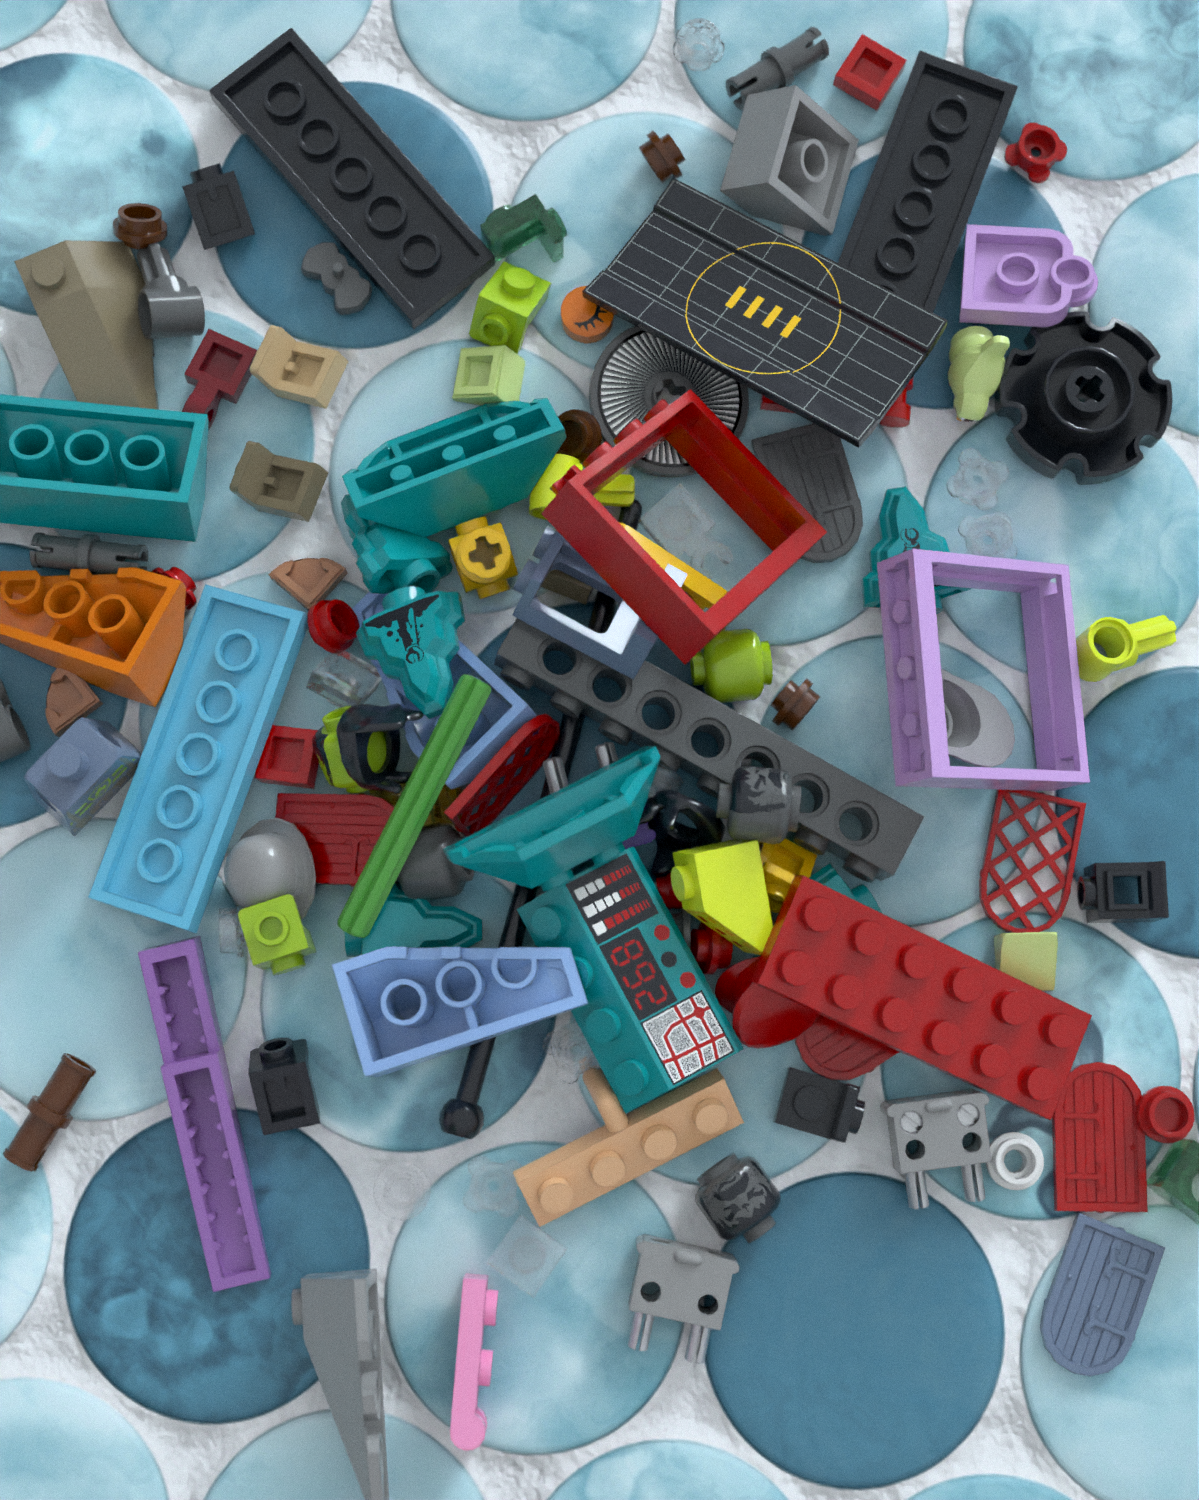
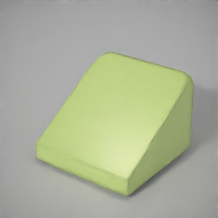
[452,345,525,405]
[994,932,1058,991]

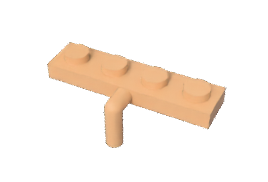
[513,1066,744,1227]

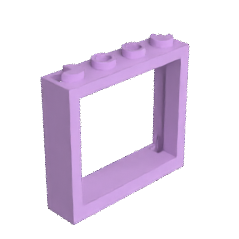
[877,549,1090,791]

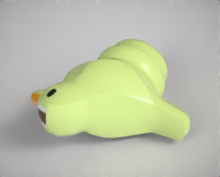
[948,326,1010,422]

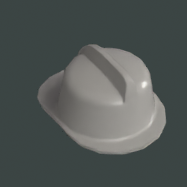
[941,669,1015,767]

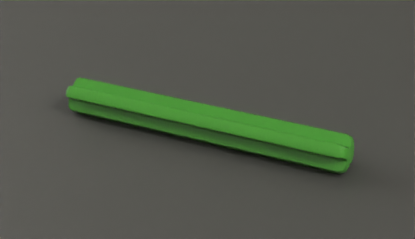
[337,674,491,938]

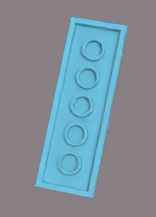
[88,584,308,934]

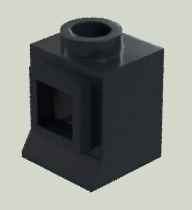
[1077,861,1169,923]

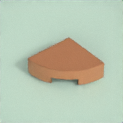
[269,558,348,611]
[45,667,103,737]

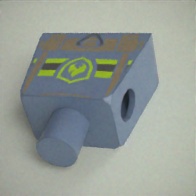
[24,717,142,836]

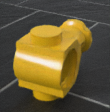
[448,516,518,600]

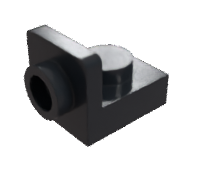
[182,163,255,250]
[248,1038,320,1135]
[773,1067,865,1143]

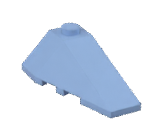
[352,591,539,789]
[332,947,588,1077]

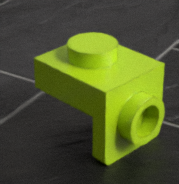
[469,261,552,354]
[238,894,316,975]

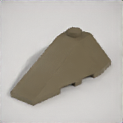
[14,240,158,409]

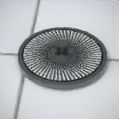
[589,326,749,478]

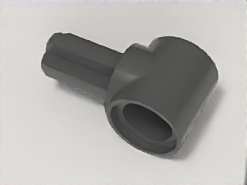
[137,243,205,339]

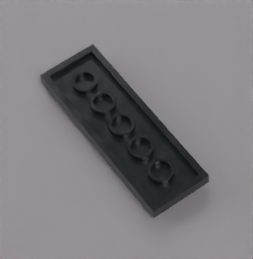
[209,27,495,329]
[838,50,1018,313]

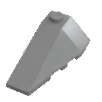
[292,1269,389,1500]

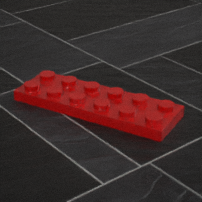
[750,875,1092,1120]

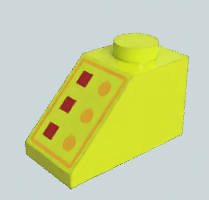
[671,839,773,955]

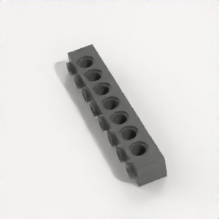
[494,601,924,883]

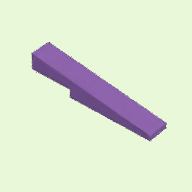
[138,936,271,1292]

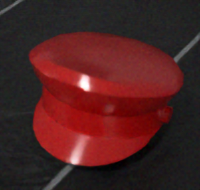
[715,956,820,1049]

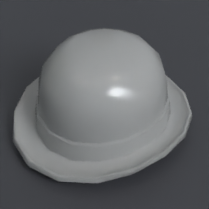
[224,818,316,920]

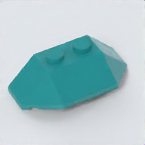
[342,398,567,537]
[443,745,661,891]

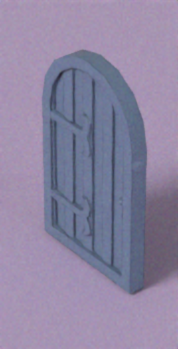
[1040,1212,1165,1376]

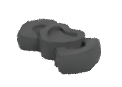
[301,242,372,315]

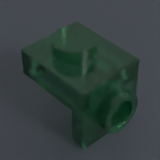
[480,194,567,263]

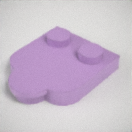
[959,224,1098,327]

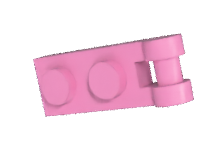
[450,1273,498,1451]

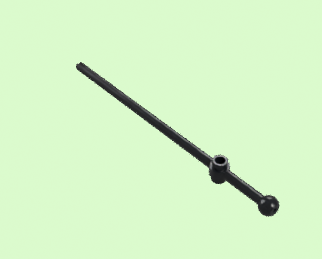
[439,499,642,1139]

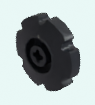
[995,311,1172,485]

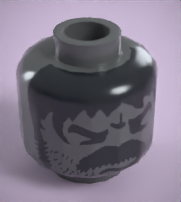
[716,766,801,844]
[695,1153,781,1243]

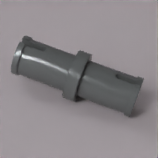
[725,27,829,110]
[30,532,148,574]

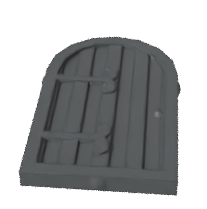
[751,423,863,563]

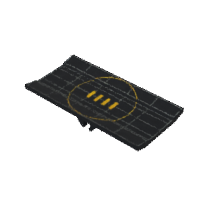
[582,178,948,448]

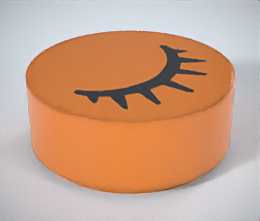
[561,286,614,343]

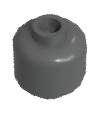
[395,825,475,900]

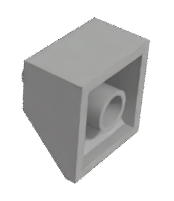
[720,85,859,236]

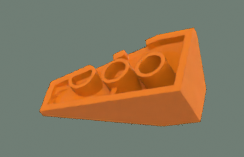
[0,567,186,707]

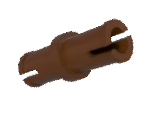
[3,1053,97,1172]

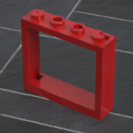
[541,389,827,665]

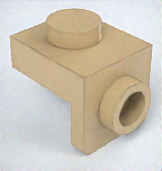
[250,325,349,409]

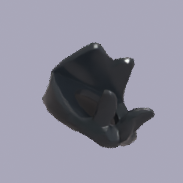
[336,703,424,794]
[639,789,726,876]

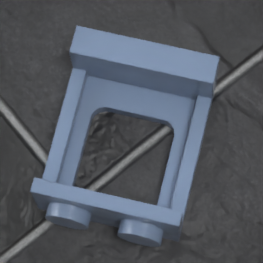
[512,526,687,680]

